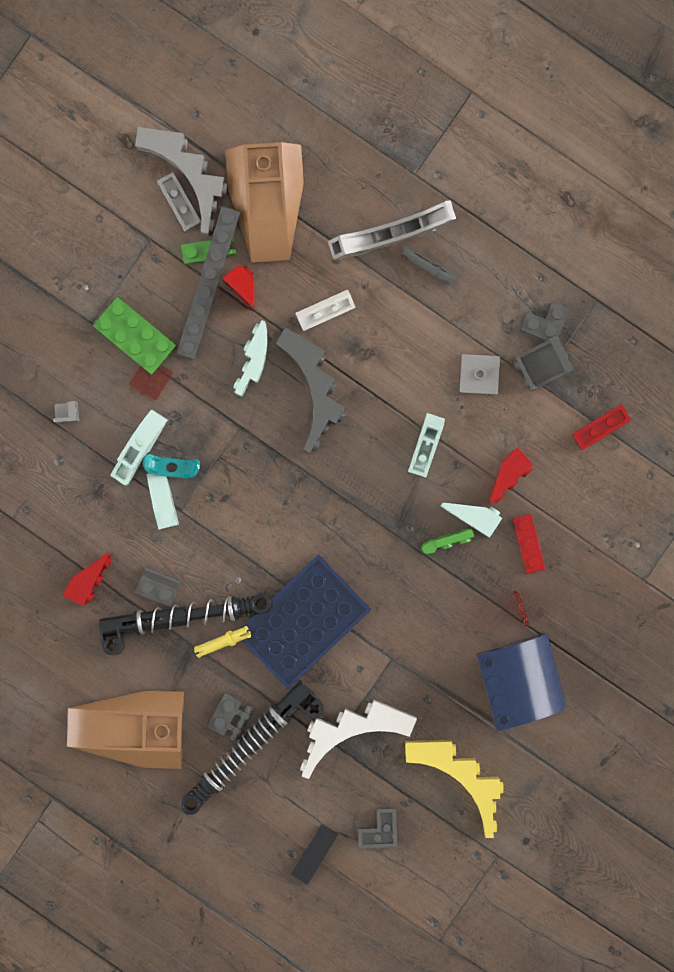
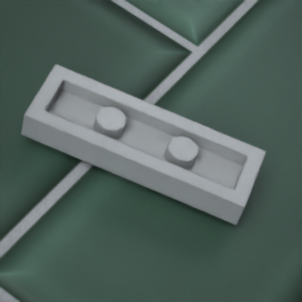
[157,172,201,232]

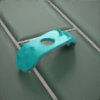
[143,454,200,479]

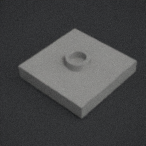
[459,354,500,395]

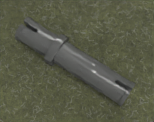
[401,246,456,286]

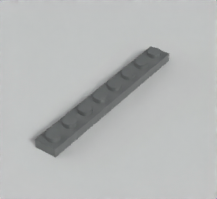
[176,206,241,359]

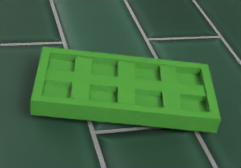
[93,297,176,375]

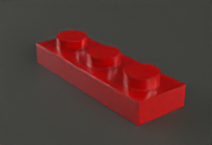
[572,404,631,450]
[512,514,546,574]

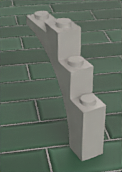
[135,127,228,236]
[328,200,456,260]

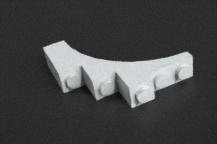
[300,699,417,779]

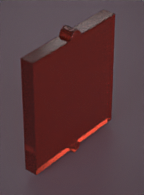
[129,364,173,400]
[512,590,529,626]

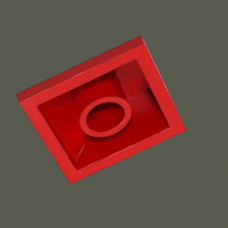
[223,264,255,310]

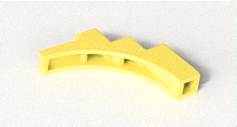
[405,740,503,838]

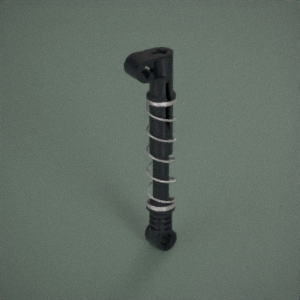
[99,594,273,656]

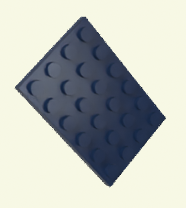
[240,554,371,689]

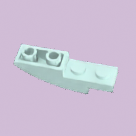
[233,320,268,397]
[110,410,168,486]

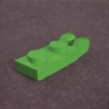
[181,238,236,265]
[421,528,474,554]

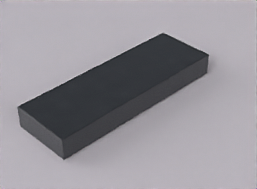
[291,824,338,885]

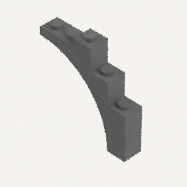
[276,327,347,454]

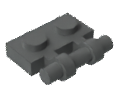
[207,692,253,742]

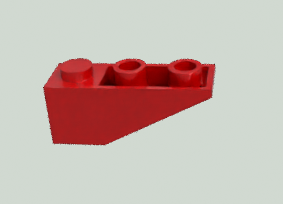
[488,448,533,504]
[62,553,112,606]

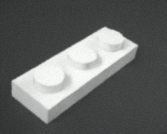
[295,290,355,331]

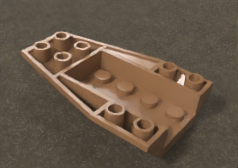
[225,142,304,263]
[67,690,184,769]

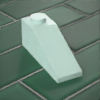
[408,413,445,477]
[146,473,179,529]
[440,503,502,537]

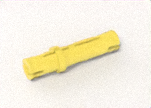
[194,626,251,658]

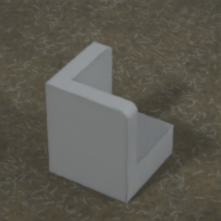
[54,401,79,423]

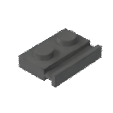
[135,567,181,607]

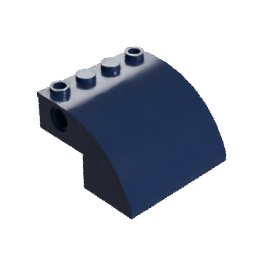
[476,633,567,731]

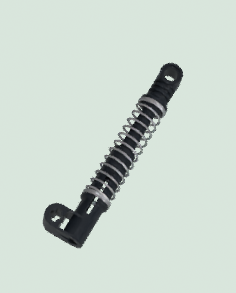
[181,680,324,815]

